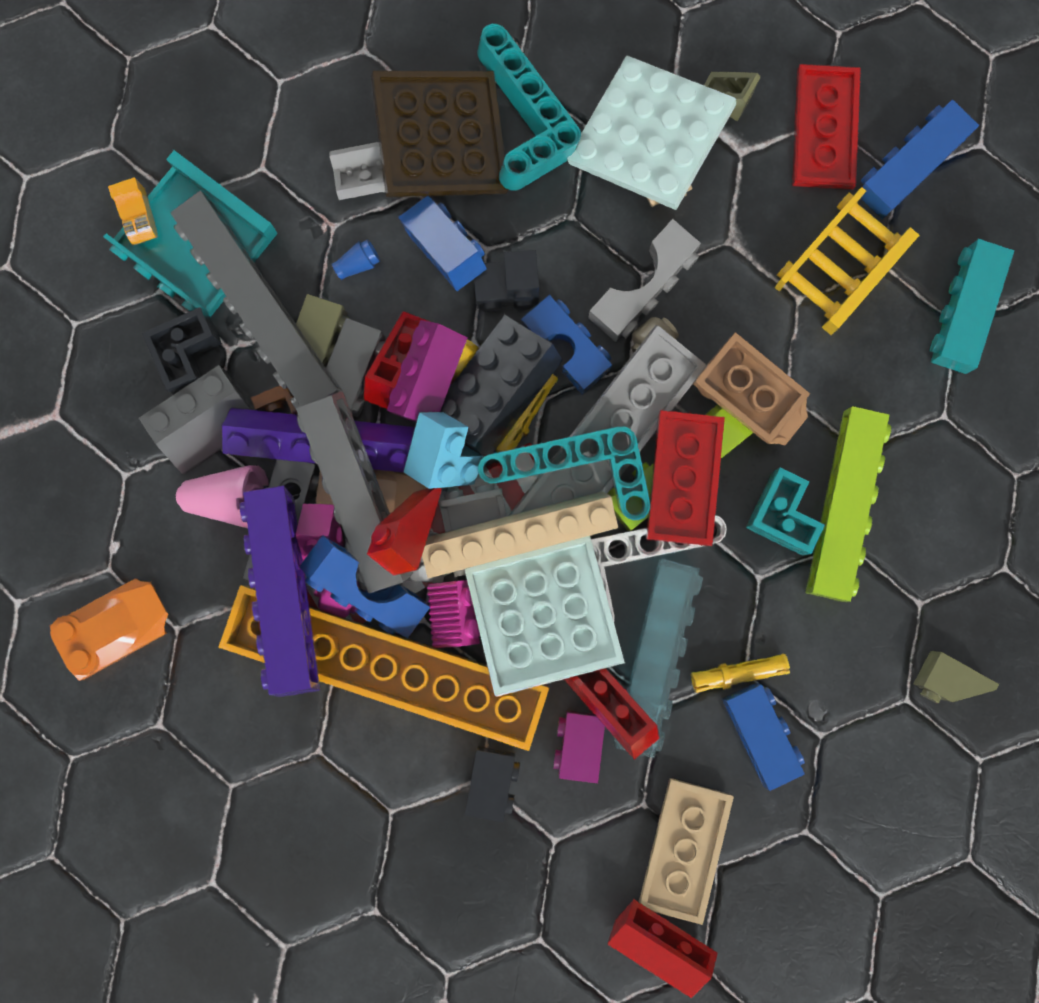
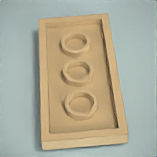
[639,778,734,925]

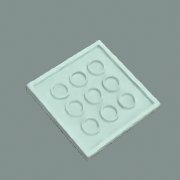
[567,56,736,210]
[465,536,625,697]

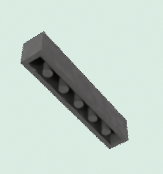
[296,391,413,593]

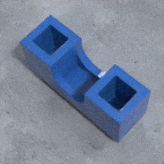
[521,295,612,395]

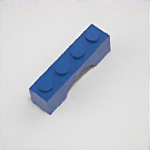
[299,535,430,639]

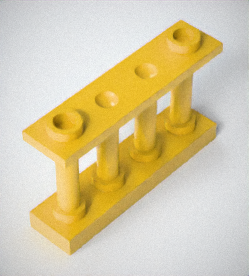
[774,187,919,335]

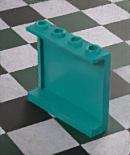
[103,150,278,317]

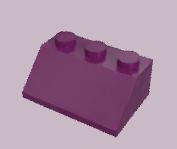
[387,320,468,423]

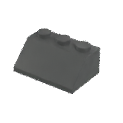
[139,365,253,475]

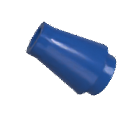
[332,239,380,280]

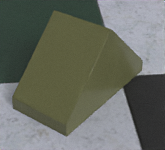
[704,72,760,121]

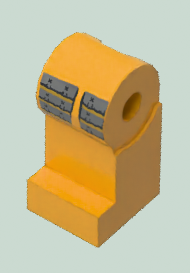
[108,177,158,245]

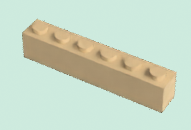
[422,491,618,578]

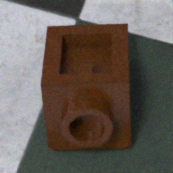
[251,385,298,415]

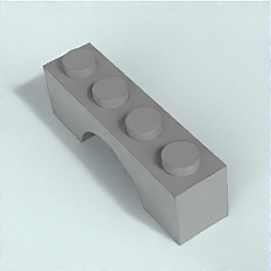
[588,219,701,342]

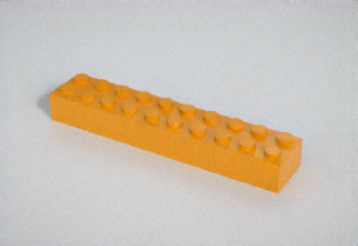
[219,585,549,751]

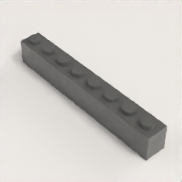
[170,190,346,408]

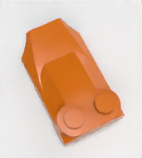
[50,578,168,681]

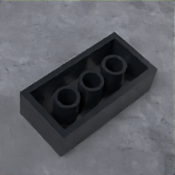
[440,315,563,457]

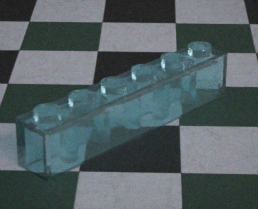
[614,559,703,758]

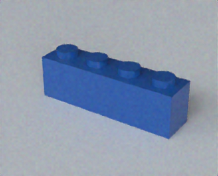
[860,99,979,220]

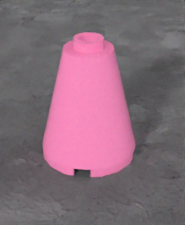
[176,465,269,528]

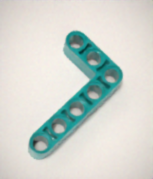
[477,24,581,191]
[478,426,650,520]

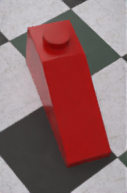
[364,311,430,409]
[367,488,442,576]

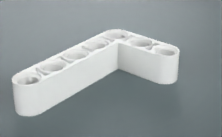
[591,515,727,622]

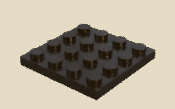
[371,71,509,197]

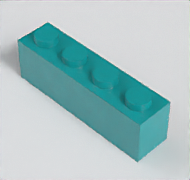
[930,239,1014,374]

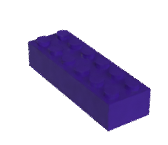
[240,486,320,697]

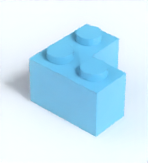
[404,412,483,489]

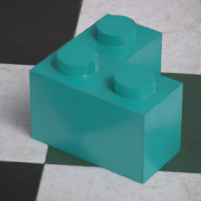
[745,467,825,556]

